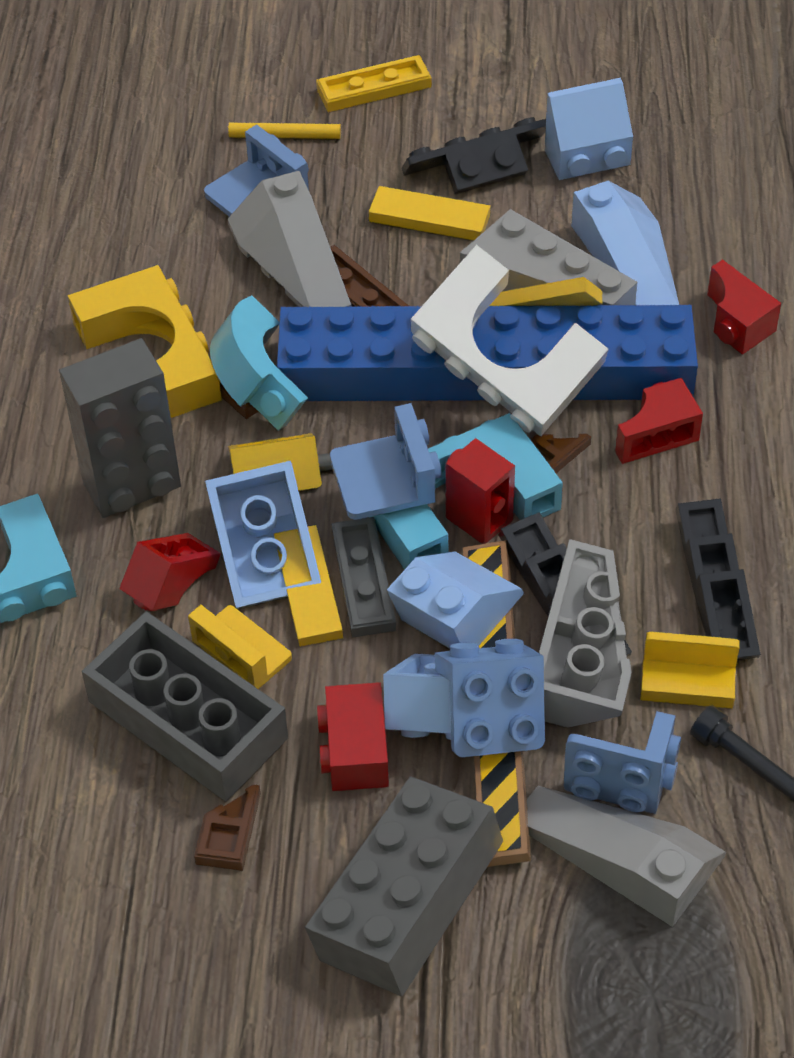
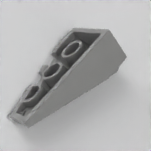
[539,539,632,728]

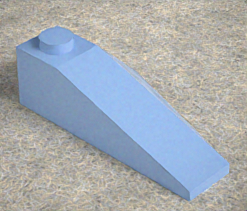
[571,181,679,305]

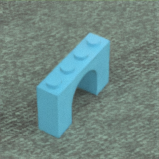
[369,413,563,570]
[0,493,77,623]

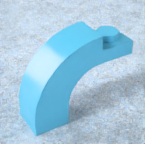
[210,295,308,431]

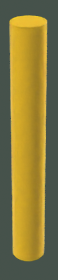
[228,122,341,139]

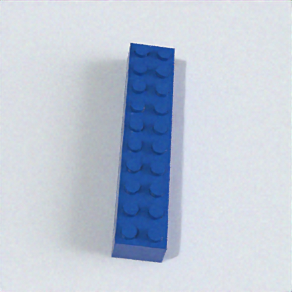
[277,305,698,401]

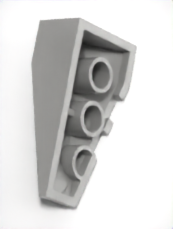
[228,171,352,307]
[527,786,726,927]

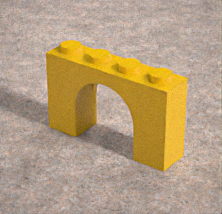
[68,265,222,418]

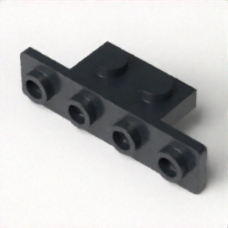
[401,117,546,194]

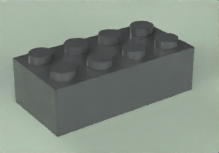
[59,338,181,518]
[82,611,288,802]
[305,776,503,997]

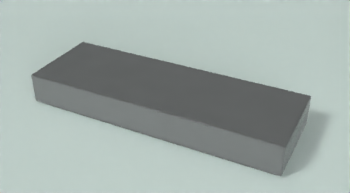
[331,517,396,638]

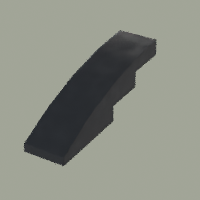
[675,498,761,660]
[498,512,632,657]

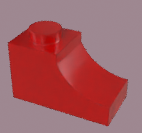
[707,259,781,355]
[615,378,703,464]
[119,533,221,611]

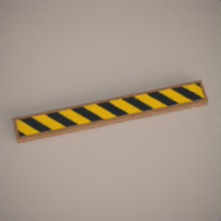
[463,540,531,867]

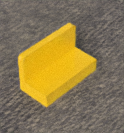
[228,433,322,491]
[188,605,292,689]
[640,632,739,709]

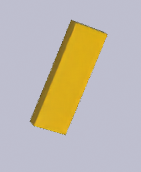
[316,55,432,112]
[369,186,491,240]
[489,277,602,306]
[273,525,343,647]

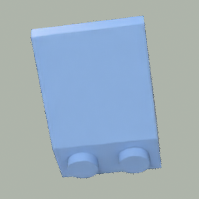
[205,461,321,609]

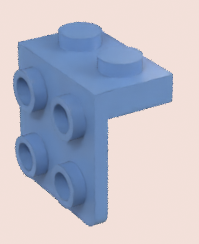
[204,125,309,217]
[330,403,441,520]
[435,639,545,757]
[564,711,681,814]

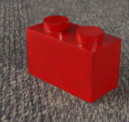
[445,438,515,544]
[317,682,389,791]

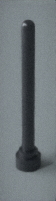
[690,705,794,801]

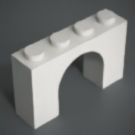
[411,244,609,436]

